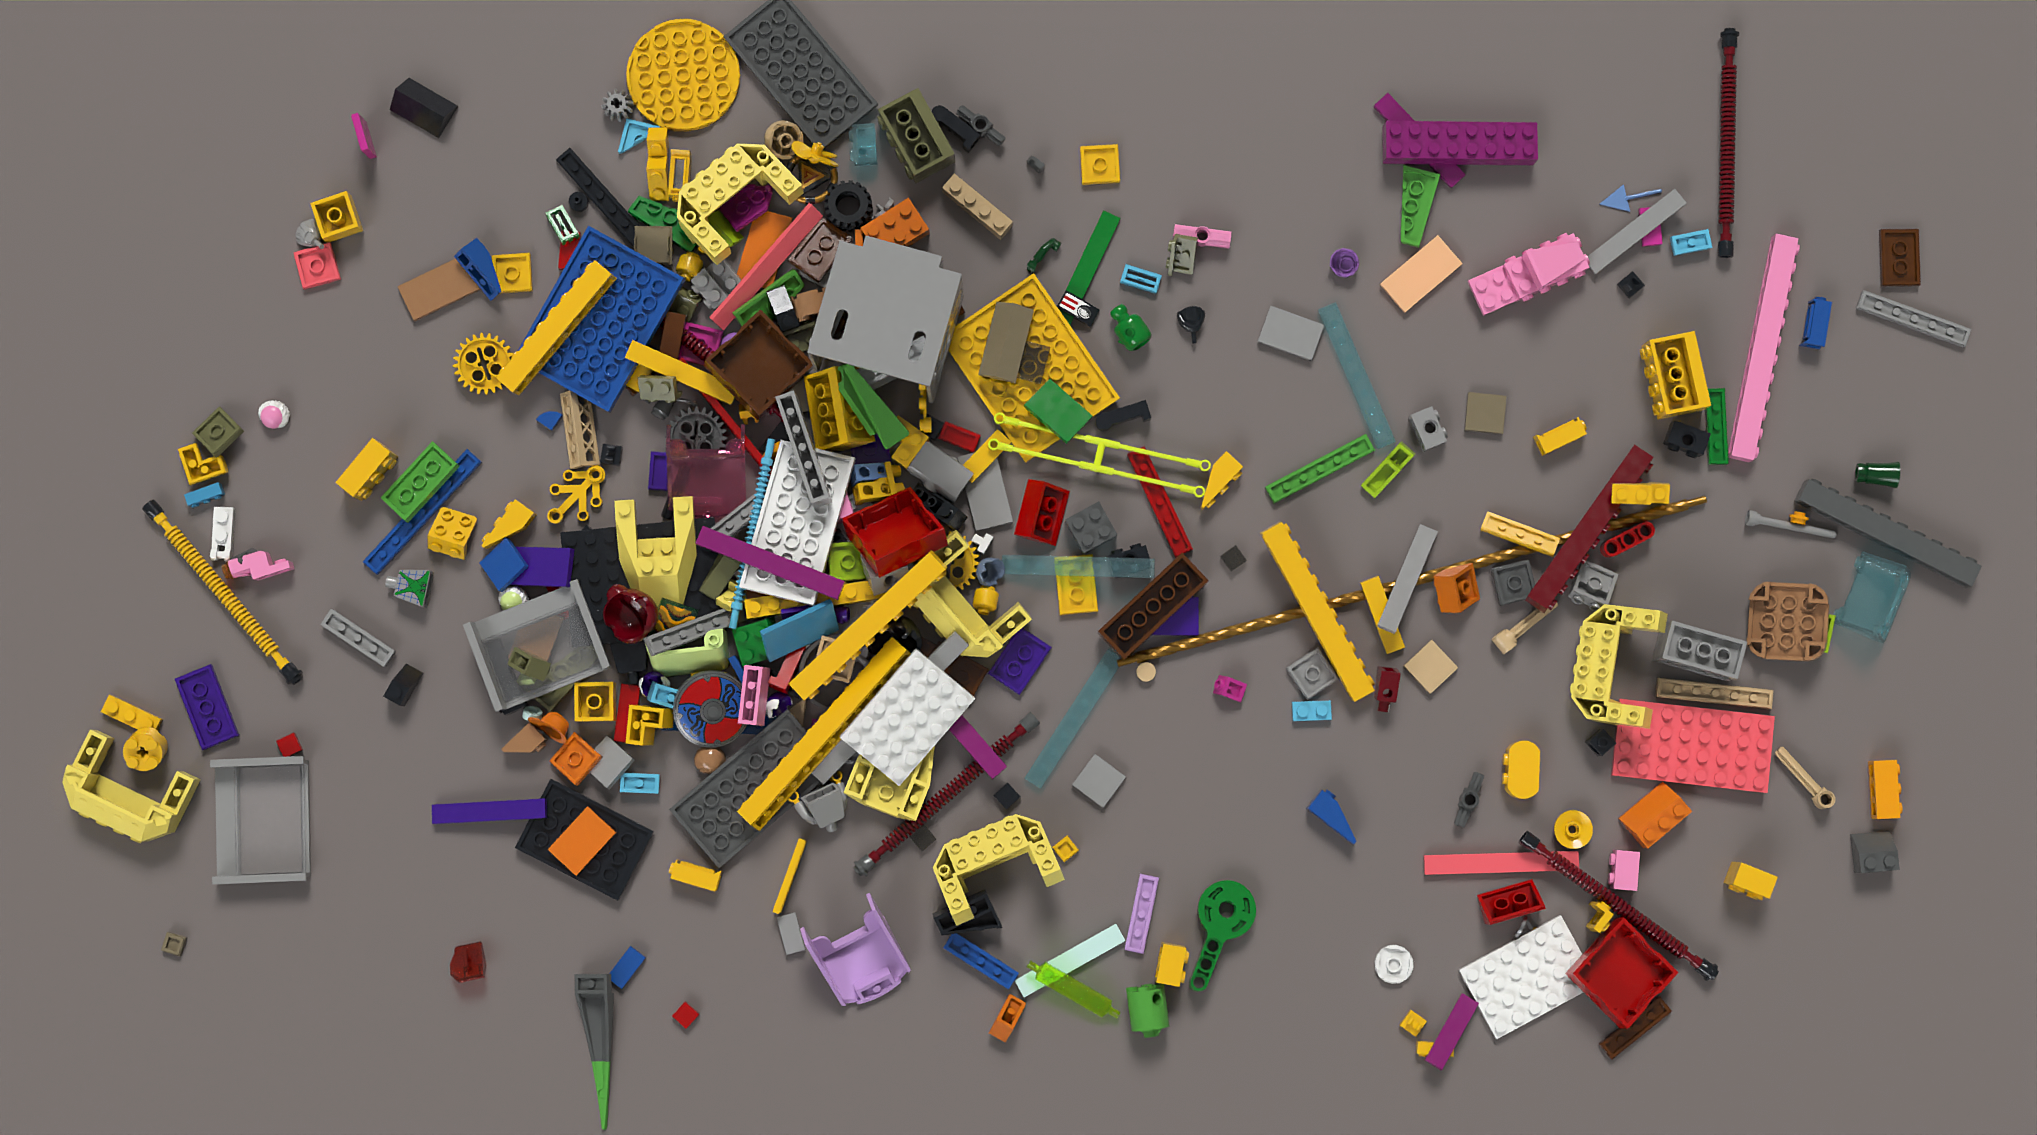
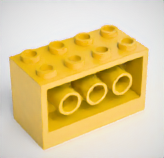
[1640,331,1711,420]
[804,366,875,451]

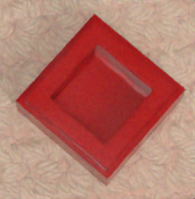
[276,733,303,757]
[672,1001,699,1029]

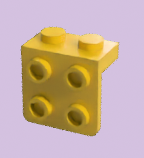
[427,507,477,560]

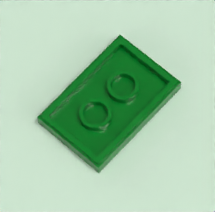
[1024,379,1092,444]

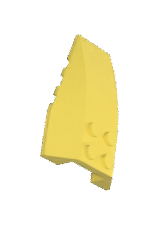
[843,746,935,821]

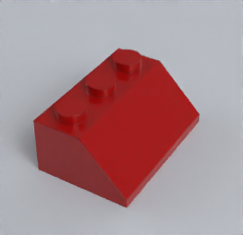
[1014,479,1070,546]

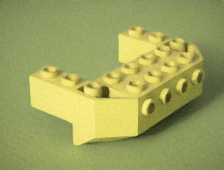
[677,144,804,265]
[912,530,1032,657]
[1570,604,1668,729]
[62,730,201,843]
[933,814,1065,926]

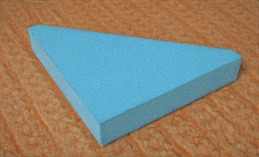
[618,119,661,154]

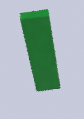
[1705,388,1729,465]

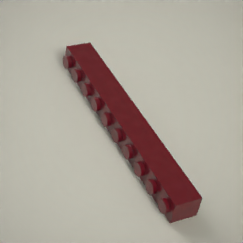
[1525,444,1654,613]

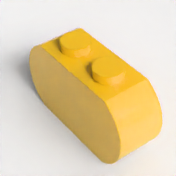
[1502,741,1540,799]

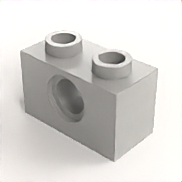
[1408,406,1448,452]

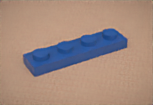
[943,933,1019,990]

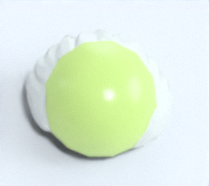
[498,586,529,610]

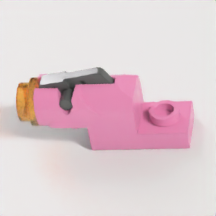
[222,548,294,581]

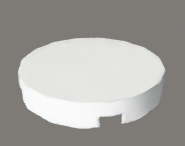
[1374,945,1413,984]

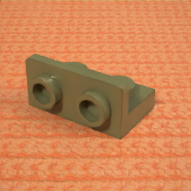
[782,320,816,353]

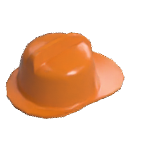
[528,712,569,744]

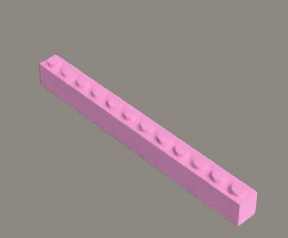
[1728,234,1800,462]

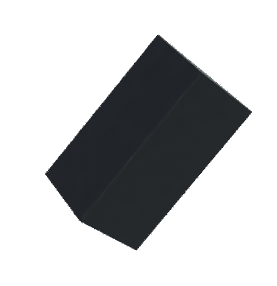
[389,78,458,138]

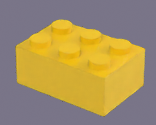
[335,438,398,501]

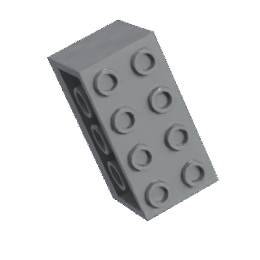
[1652,621,1747,681]

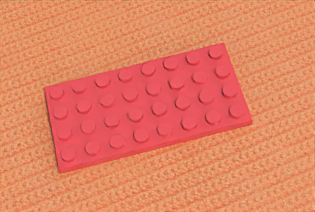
[1611,699,1775,793]

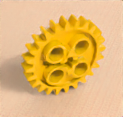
[453,333,514,395]
[918,531,979,590]

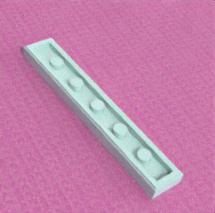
[1014,924,1125,997]

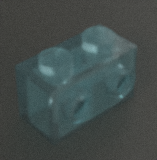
[849,123,878,166]

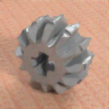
[601,89,634,122]

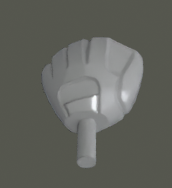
[296,219,324,249]

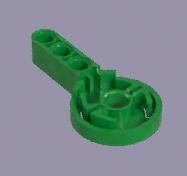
[1189,880,1256,992]

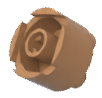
[790,287,826,322]

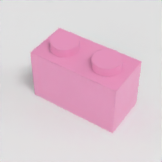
[1608,850,1640,891]

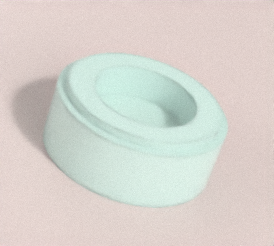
[522,706,543,721]

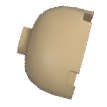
[764,120,803,160]

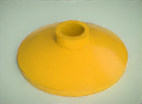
[1554,810,1593,849]

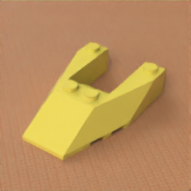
[614,496,697,616]

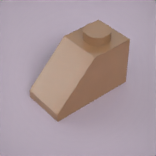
[501,722,548,753]

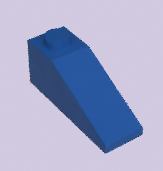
[454,238,501,301]
[1306,790,1356,844]

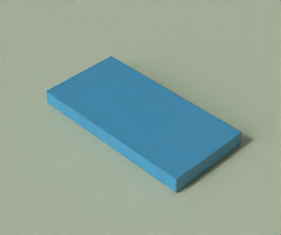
[760,599,839,662]

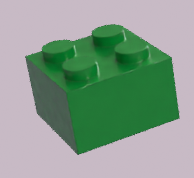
[732,617,776,666]

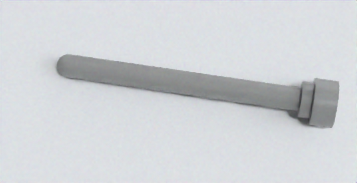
[1745,510,1837,538]

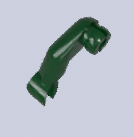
[1027,238,1061,274]

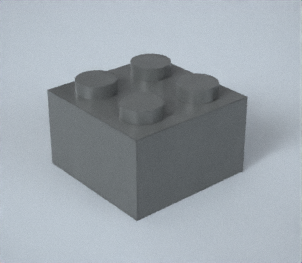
[1065,501,1117,555]

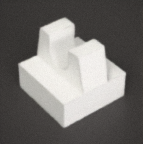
[971,533,993,555]

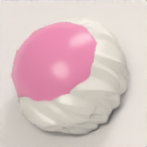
[258,400,290,429]

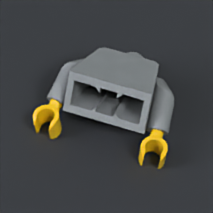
[788,771,849,832]

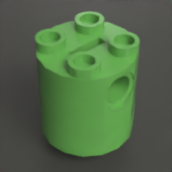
[1126,983,1170,1038]

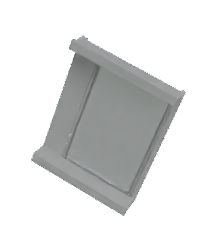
[463,579,611,712]
[210,756,311,884]

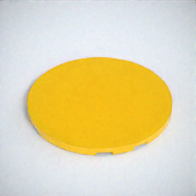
[626,19,740,132]

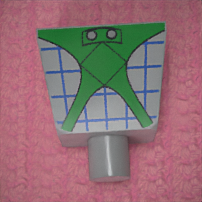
[385,570,434,608]

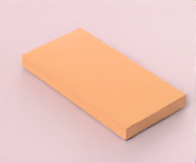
[1380,235,1463,313]

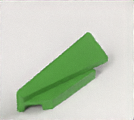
[838,364,910,449]

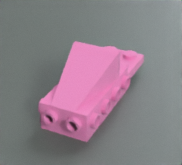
[1467,233,1590,316]

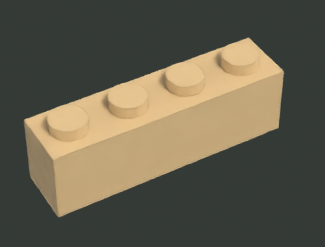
[942,173,1013,240]

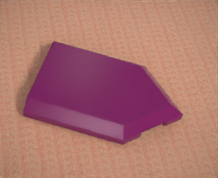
[719,184,774,232]

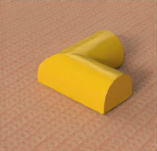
[178,443,228,485]

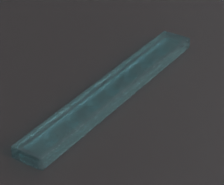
[1318,302,1396,449]
[1002,555,1155,578]
[1025,649,1121,789]

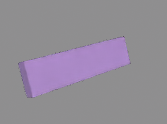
[1124,874,1159,954]

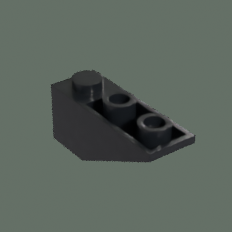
[913,482,968,531]

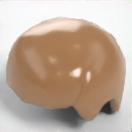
[694,747,726,774]

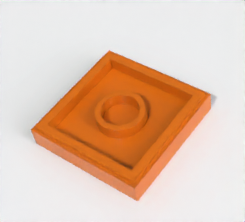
[549,732,603,786]

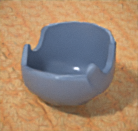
[976,558,1005,587]

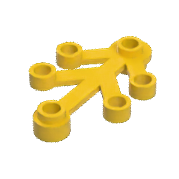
[919,384,932,433]
[547,465,605,524]

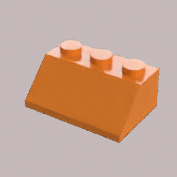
[1618,782,1692,849]

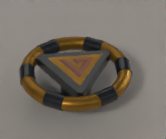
[786,156,838,204]

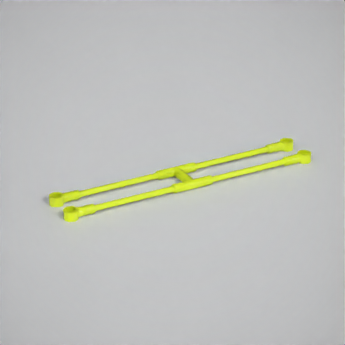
[988,412,1211,498]

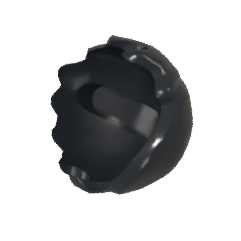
[870,616,922,654]

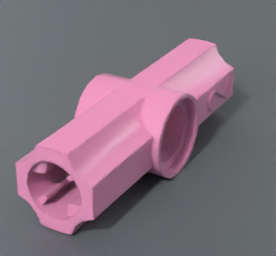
[1173,224,1231,249]

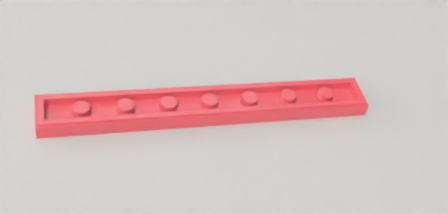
[709,203,823,331]
[1423,851,1579,875]

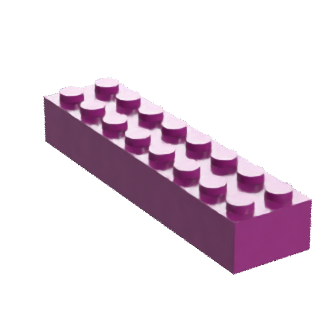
[1382,121,1538,165]

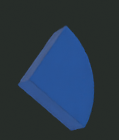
[536,411,563,431]

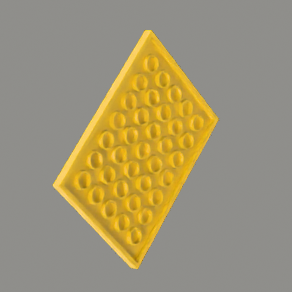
[949,273,1120,463]

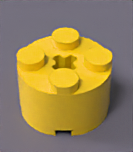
[123,727,168,771]

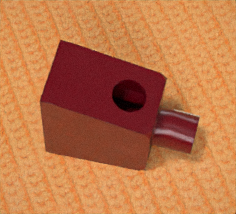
[1374,666,1401,712]

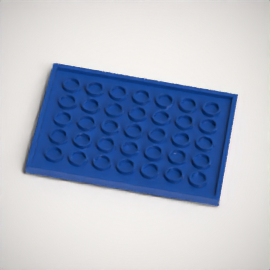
[518,226,686,413]

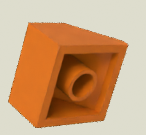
[1433,563,1480,613]

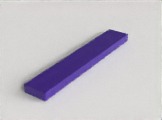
[432,798,547,824]

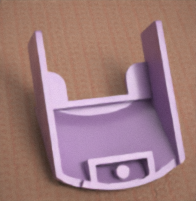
[800,893,911,1006]

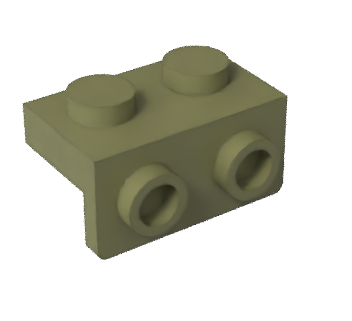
[1166,234,1198,276]
[668,287,703,323]
[638,375,683,403]

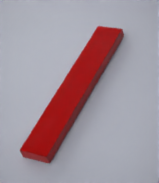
[1127,446,1193,558]

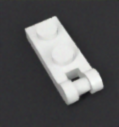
[210,507,235,561]

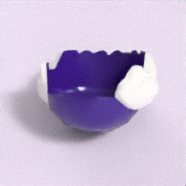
[639,671,670,697]
[766,692,793,718]

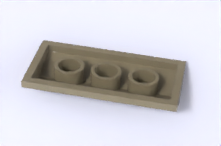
[978,302,1034,384]

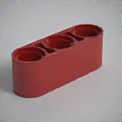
[1600,522,1655,558]

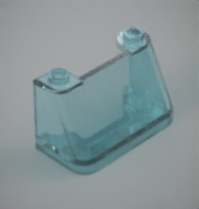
[1833,551,1911,643]

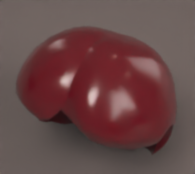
[603,584,659,644]

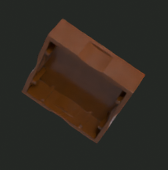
[704,309,813,420]

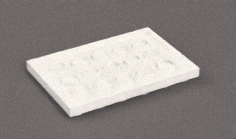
[840,649,975,786]
[1459,915,1583,1039]

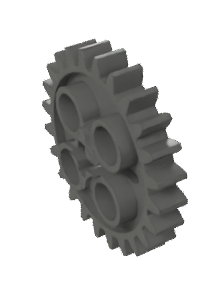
[665,406,728,469]

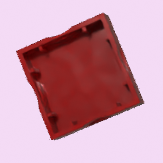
[842,487,948,578]
[1565,917,1679,1029]

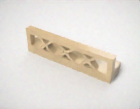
[560,390,600,469]

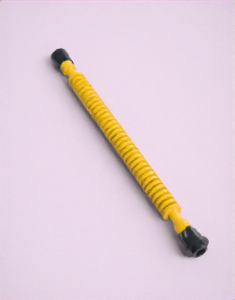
[142,499,303,685]

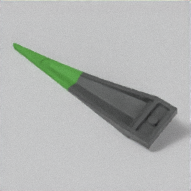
[574,974,614,1130]

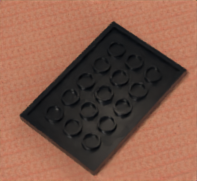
[515,779,654,901]

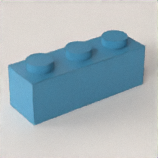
[184,482,225,508]

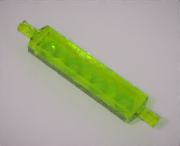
[1027,960,1120,1019]

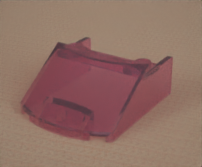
[666,424,746,518]

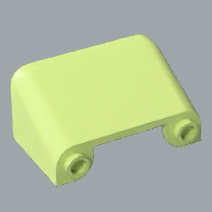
[645,629,730,677]

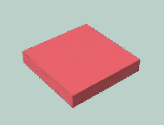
[293,242,341,290]

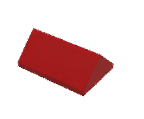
[1477,879,1546,925]

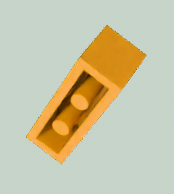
[1868,760,1903,819]

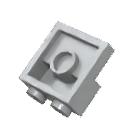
[690,259,742,310]
[1568,560,1619,612]

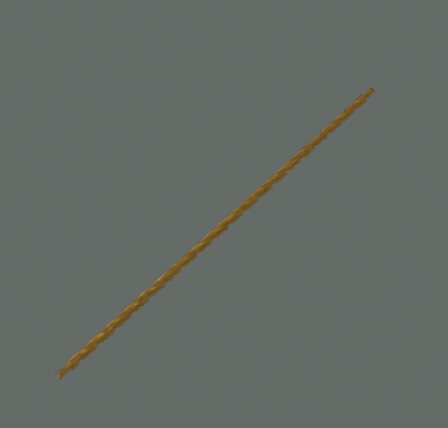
[1116,496,1707,667]

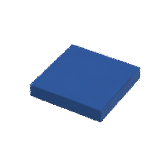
[479,537,529,592]

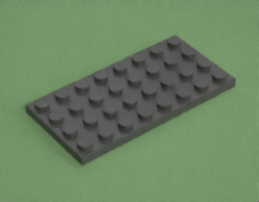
[723,0,878,150]
[669,709,821,868]

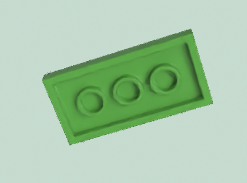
[381,441,460,523]

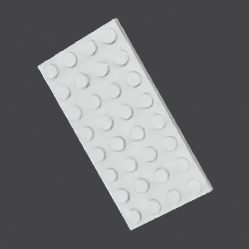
[739,440,856,606]

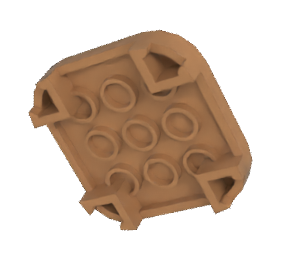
[1747,582,1830,662]

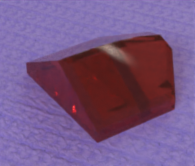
[450,941,487,983]

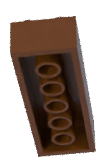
[1097,553,1209,661]

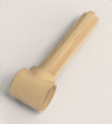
[1491,603,1558,655]
[1775,747,1835,809]

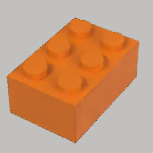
[860,197,930,247]

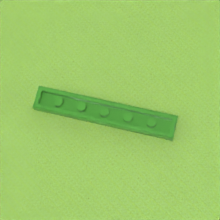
[1265,434,1375,504]

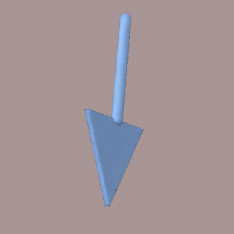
[1600,185,1662,212]

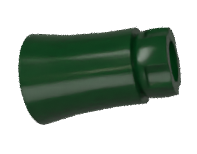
[1855,462,1900,488]

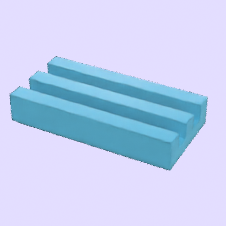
[1120,264,1162,294]

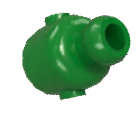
[1110,304,1152,351]

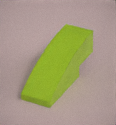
[1361,441,1415,498]

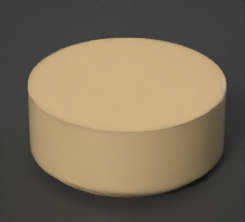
[1136,662,1156,682]

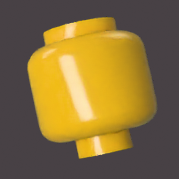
[676,252,703,282]
[972,585,999,615]

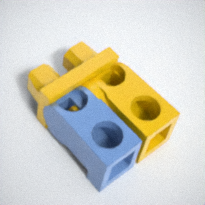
[850,462,905,505]

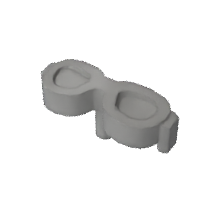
[871,197,894,220]

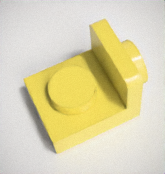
[716,579,746,613]

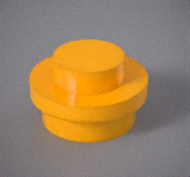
[1789,511,1809,525]

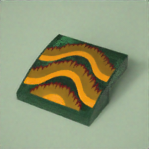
[648,597,698,648]

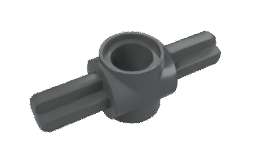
[956,105,1006,146]
[1454,772,1484,828]

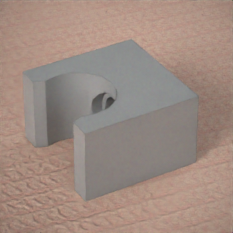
[860,554,909,596]

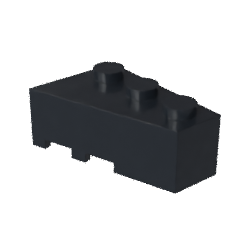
[932,889,1003,935]

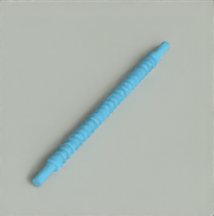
[729,438,775,629]

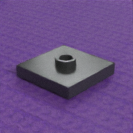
[1491,559,1535,606]

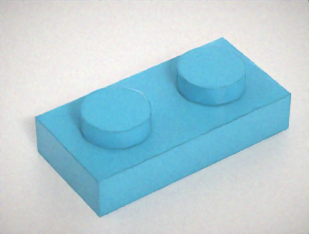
[1670,229,1712,256]
[1292,700,1332,721]
[620,773,660,794]

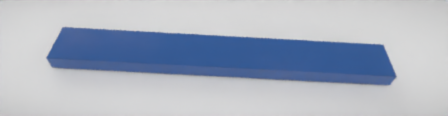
[363,449,482,575]

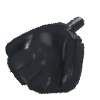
[1177,306,1205,344]

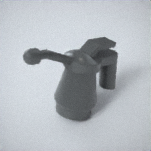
[643,398,697,421]

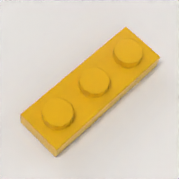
[101,695,163,730]

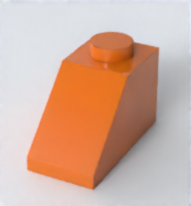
[989,994,1026,1042]

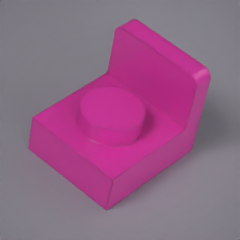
[1213,675,1247,702]

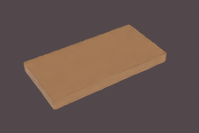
[397,259,481,321]

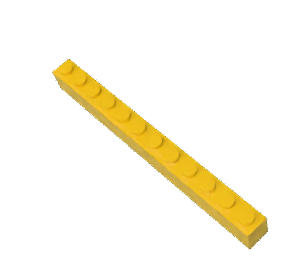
[737,637,911,831]

